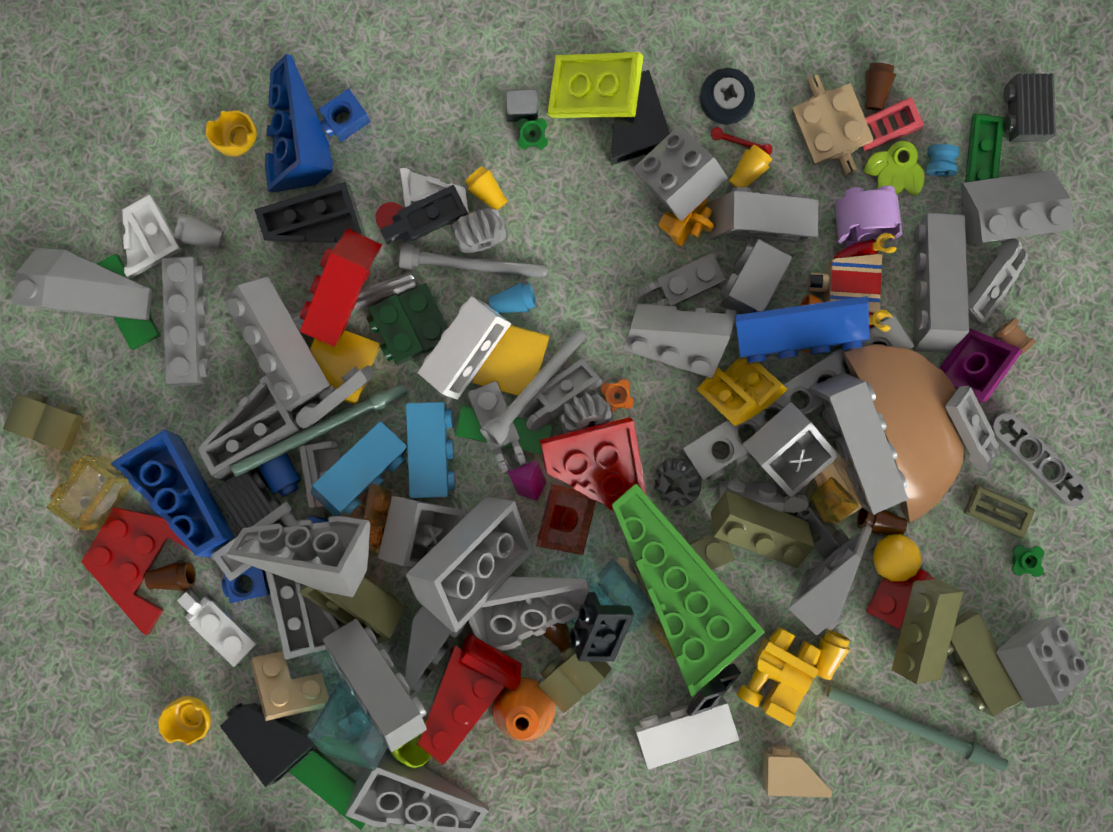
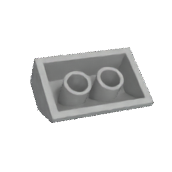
[961,170,1074,245]

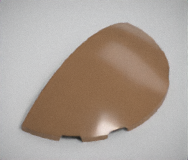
[842,344,965,523]

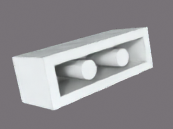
[418,296,511,400]
[635,698,739,770]

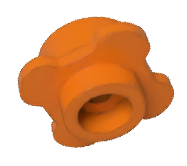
[600,379,634,413]

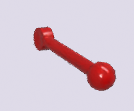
[711,127,773,155]

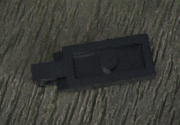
[380,185,468,245]

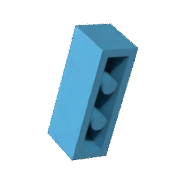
[406,402,455,498]
[310,421,407,516]

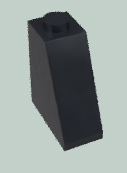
[609,70,670,165]
[220,703,324,787]

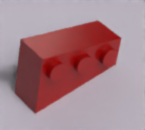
[299,228,382,347]
[416,645,505,765]

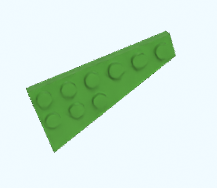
[611,484,765,697]

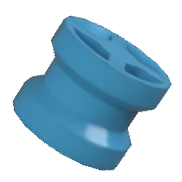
[926,144,959,177]

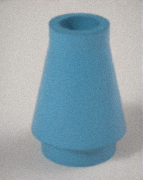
[489,282,536,313]

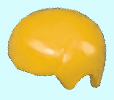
[205,110,258,157]
[872,534,922,581]
[158,696,212,745]

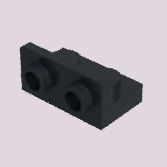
[569,592,634,662]

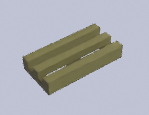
[964,485,1035,538]

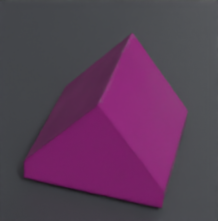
[508,459,546,501]

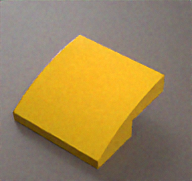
[472,325,550,396]
[310,330,380,405]
[696,357,788,426]

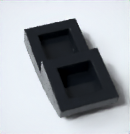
[686,663,741,716]

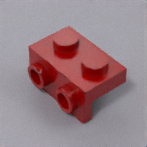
[866,568,934,631]

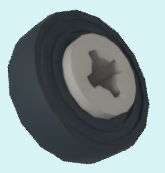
[699,68,755,125]

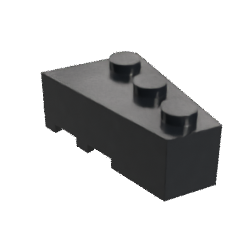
[254,182,366,243]

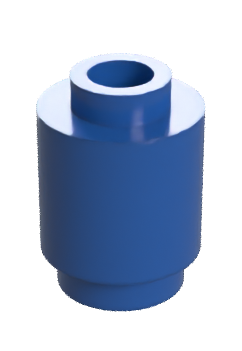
[259,454,301,497]

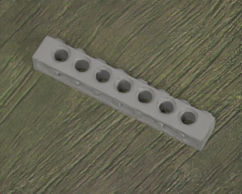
[680,315,914,482]

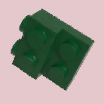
[366,283,448,366]

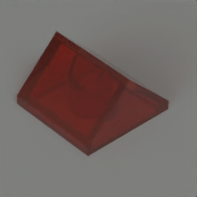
[536,483,596,555]

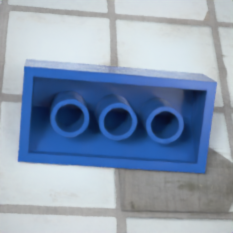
[735,296,870,364]

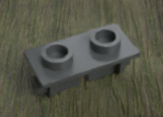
[794,499,849,560]

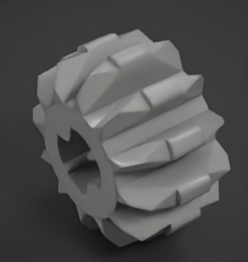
[453,208,506,254]
[559,392,614,434]

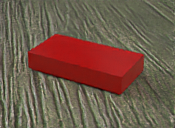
[460,634,522,691]

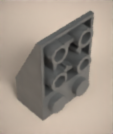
[404,606,466,694]

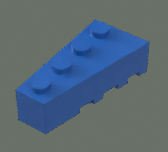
[111,430,235,558]

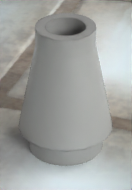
[174,214,224,248]

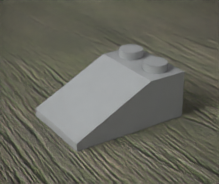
[788,524,872,636]

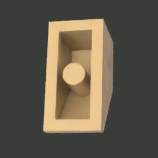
[763,745,832,798]

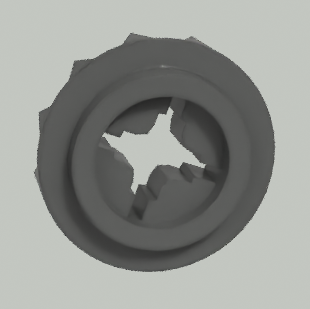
[653,458,701,507]

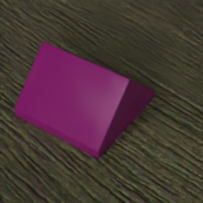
[940,328,1022,404]

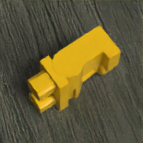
[736,626,821,727]

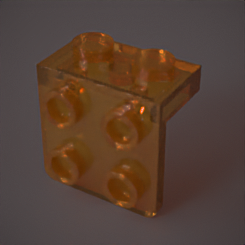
[364,484,392,554]

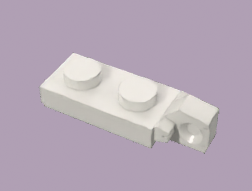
[177,590,258,667]

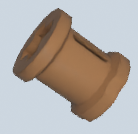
[993,317,1036,355]

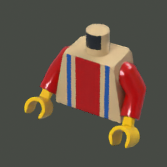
[807,233,897,332]

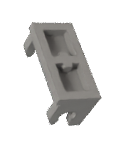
[299,441,341,509]

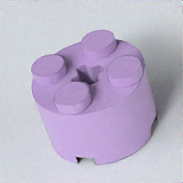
[834,186,902,247]

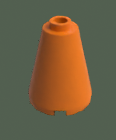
[493,677,555,741]

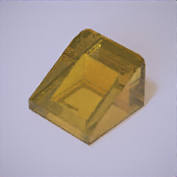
[810,477,859,524]

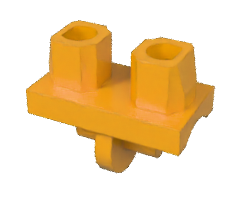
[658,198,714,247]

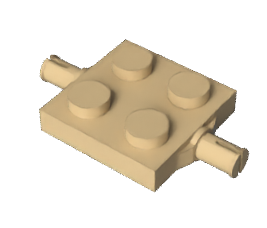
[792,74,874,176]

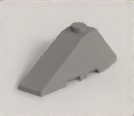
[12,248,152,321]
[227,516,370,597]
[468,577,591,651]
[345,743,489,832]

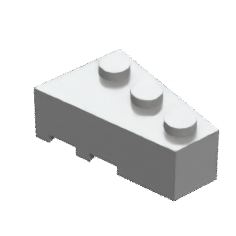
[623,304,736,378]

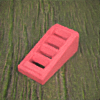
[862,97,924,152]

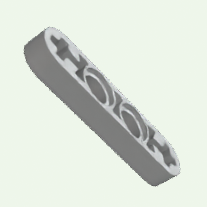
[989,413,1090,506]

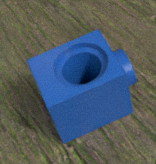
[318,88,371,142]
[222,566,270,603]

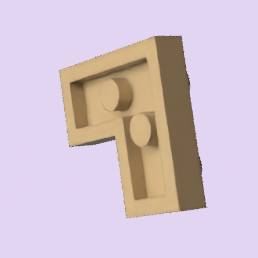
[251,651,330,721]

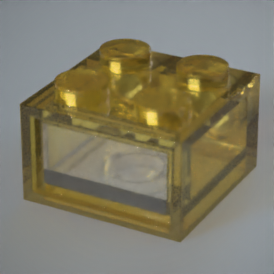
[46,455,132,531]

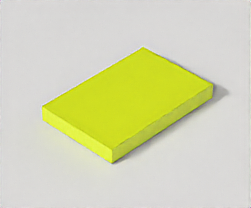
[547,52,644,118]

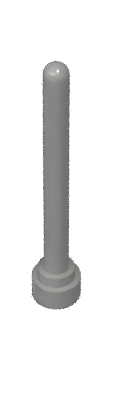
[399,244,548,277]
[480,329,586,446]

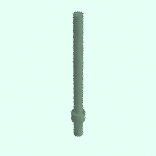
[230,383,408,477]
[827,685,1008,772]

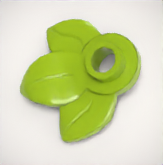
[864,141,925,196]

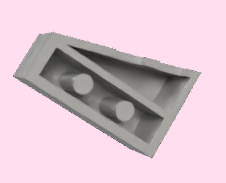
[707,187,818,242]
[198,374,304,481]
[265,571,341,660]

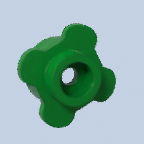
[517,118,548,149]
[1012,545,1044,577]

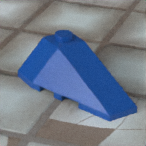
[265,54,333,192]

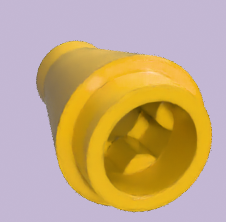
[728,145,772,187]
[464,165,508,210]
[816,630,851,680]

